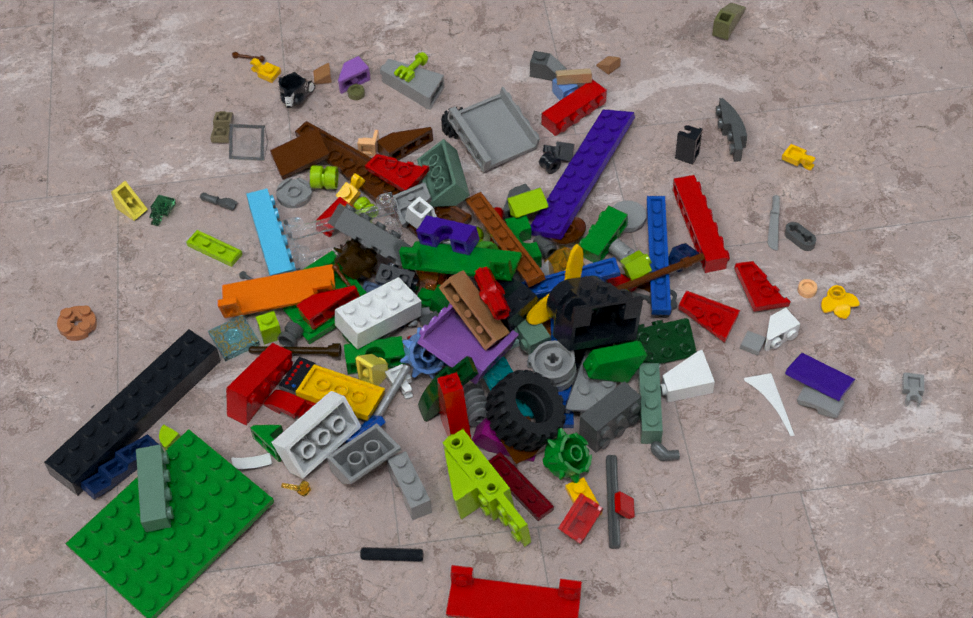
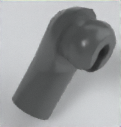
[651,441,680,461]

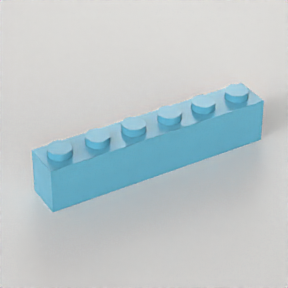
[246,189,296,276]

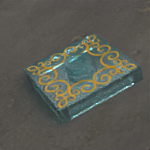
[208,315,260,362]

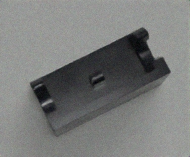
[675,125,703,165]

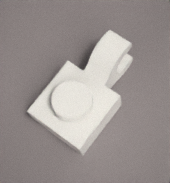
[385,364,413,400]

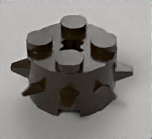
[333,238,378,282]

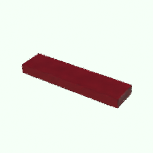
[488,452,554,521]

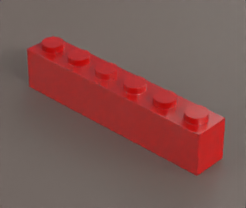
[672,175,730,273]

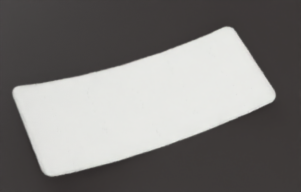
[231,453,272,469]

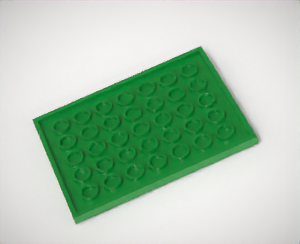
[65,429,274,618]

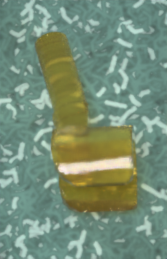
[281,480,311,497]

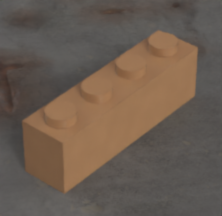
[439,270,510,350]

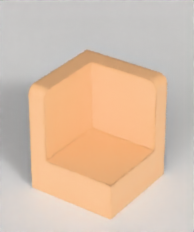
[357,130,379,156]

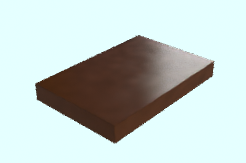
[270,128,331,180]

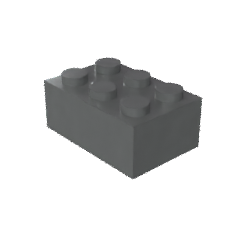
[579,381,642,453]

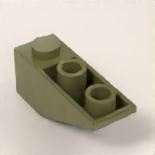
[712,2,746,40]

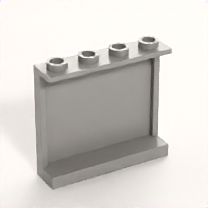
[447,87,540,172]

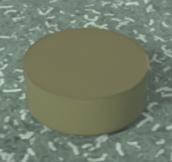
[347,84,365,101]

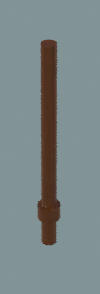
[615,253,705,290]

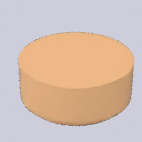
[797,279,818,298]

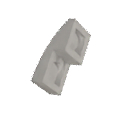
[797,385,845,418]

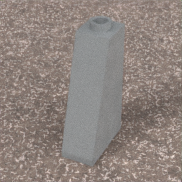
[380,59,445,110]

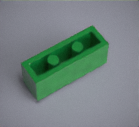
[579,205,628,263]

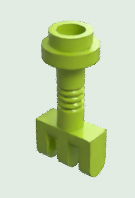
[394,52,428,82]

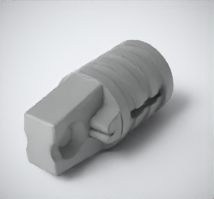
[608,239,635,260]

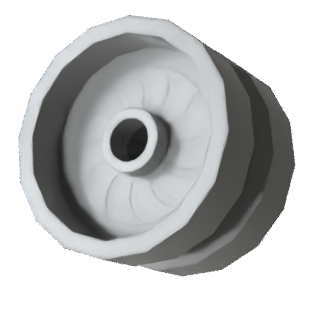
[531,340,577,392]

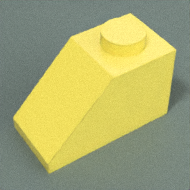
[355,354,388,386]

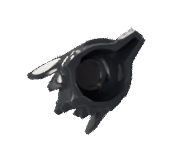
[278,72,316,108]

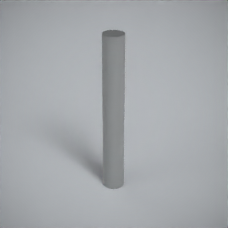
[374,364,411,416]

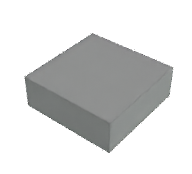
[740,331,766,356]

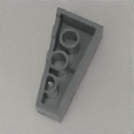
[328,203,412,266]

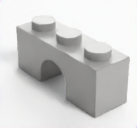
[387,451,432,520]

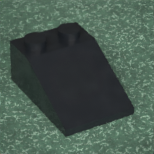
[478,278,538,331]

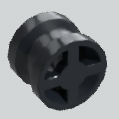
[539,151,561,174]

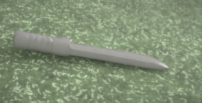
[768,195,780,250]

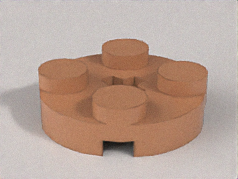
[57,305,97,341]

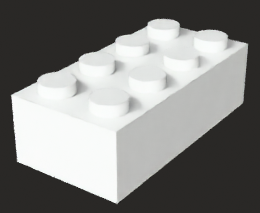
[335,277,422,349]
[271,391,362,479]

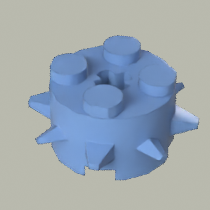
[400,327,449,379]

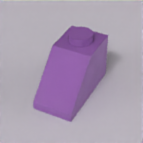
[338,56,370,94]

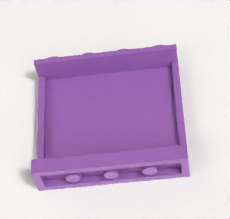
[417,303,519,385]

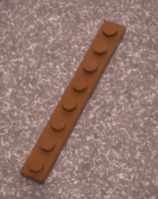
[465,192,545,288]

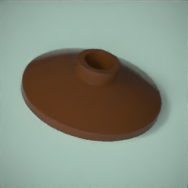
[551,217,586,244]

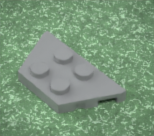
[565,349,616,414]

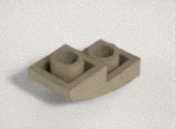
[211,111,233,143]

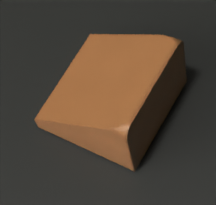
[596,56,621,75]
[313,63,332,84]

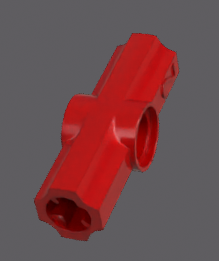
[474,266,510,320]

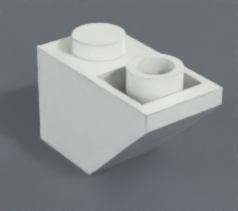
[764,308,800,352]

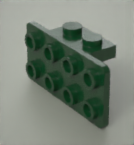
[615,318,697,369]

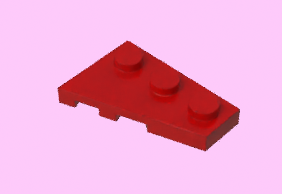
[678,290,740,343]

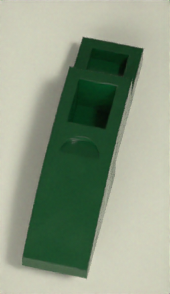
[418,356,479,422]

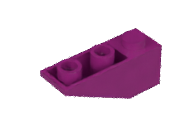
[472,417,536,462]

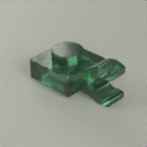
[149,195,176,226]

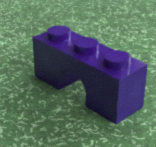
[416,215,480,255]

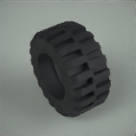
[485,370,566,452]

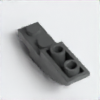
[715,98,747,162]

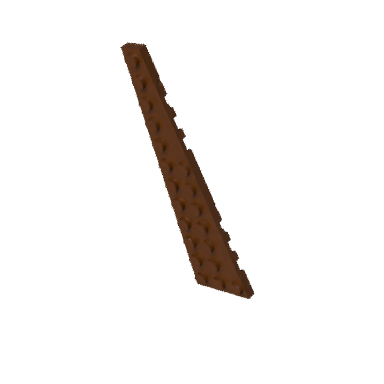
[295,121,472,237]

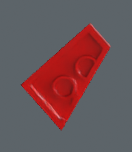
[365,154,430,191]
[734,261,791,312]

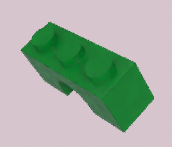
[505,215,542,268]
[344,336,406,375]

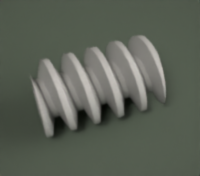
[463,383,488,427]

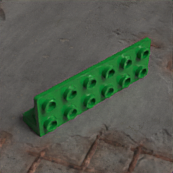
[399,241,522,281]

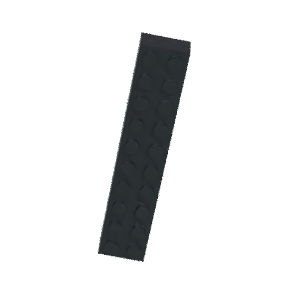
[44,329,221,496]

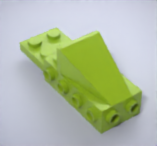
[442,429,531,547]

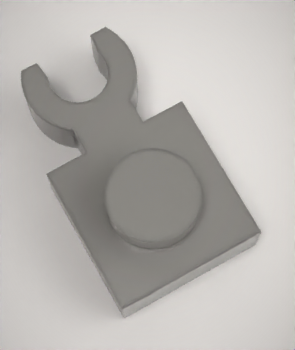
[902,373,924,407]

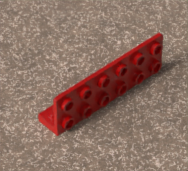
[446,565,582,618]

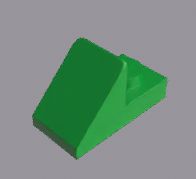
[417,284,450,314]
[250,425,283,462]

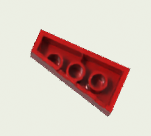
[226,343,293,426]

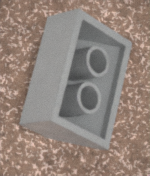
[327,423,401,484]

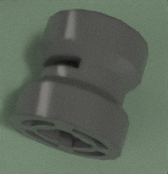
[278,321,304,347]

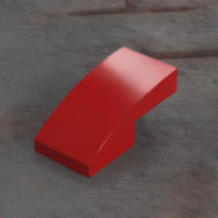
[263,389,307,419]

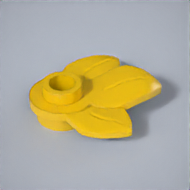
[821,285,860,319]

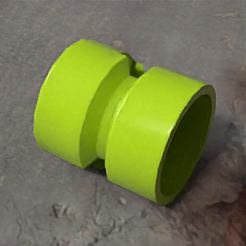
[310,165,339,190]

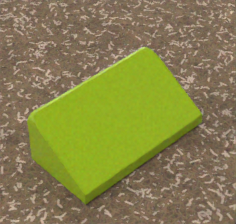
[507,187,548,218]

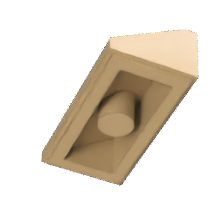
[555,68,592,85]

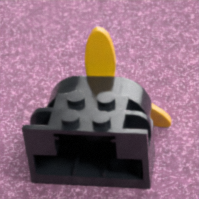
[526,244,644,351]

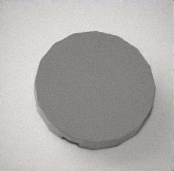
[276,178,312,209]
[613,201,646,232]

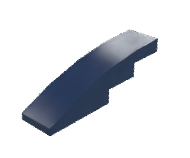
[81,434,159,500]

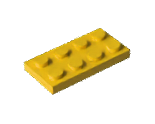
[296,364,385,421]

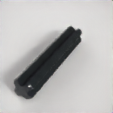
[360,547,424,562]

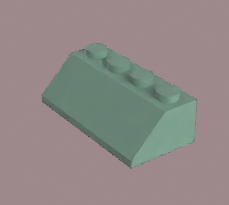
[417,139,470,207]

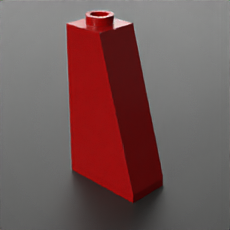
[437,372,472,440]

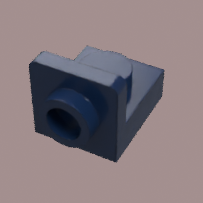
[668,243,699,272]

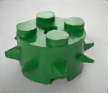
[543,428,592,483]

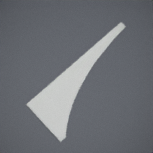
[744,373,795,436]

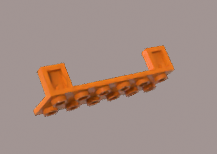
[218,264,336,318]

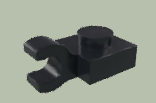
[543,141,575,161]

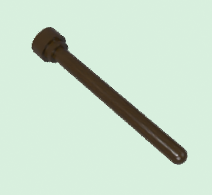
[248,343,342,359]

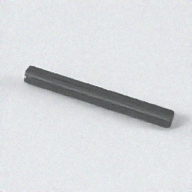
[606,455,621,549]

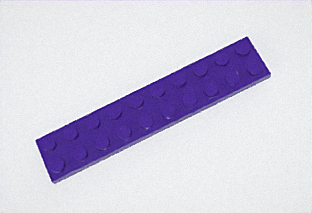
[530,109,635,239]

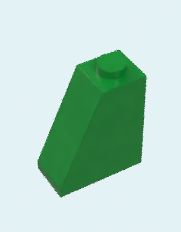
[583,341,648,383]

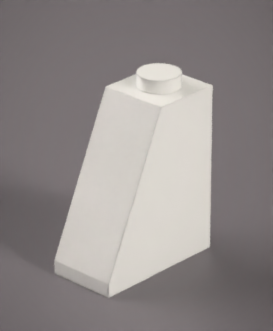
[660,350,715,403]

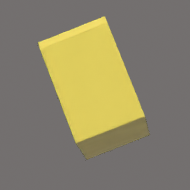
[111,181,148,221]

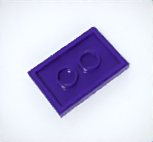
[785,353,855,401]

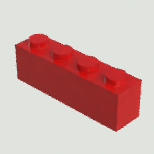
[542,79,607,136]

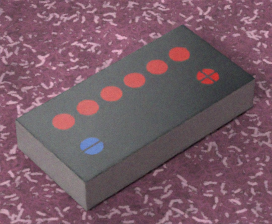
[279,356,316,395]

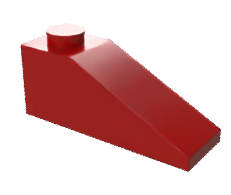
[296,285,360,330]

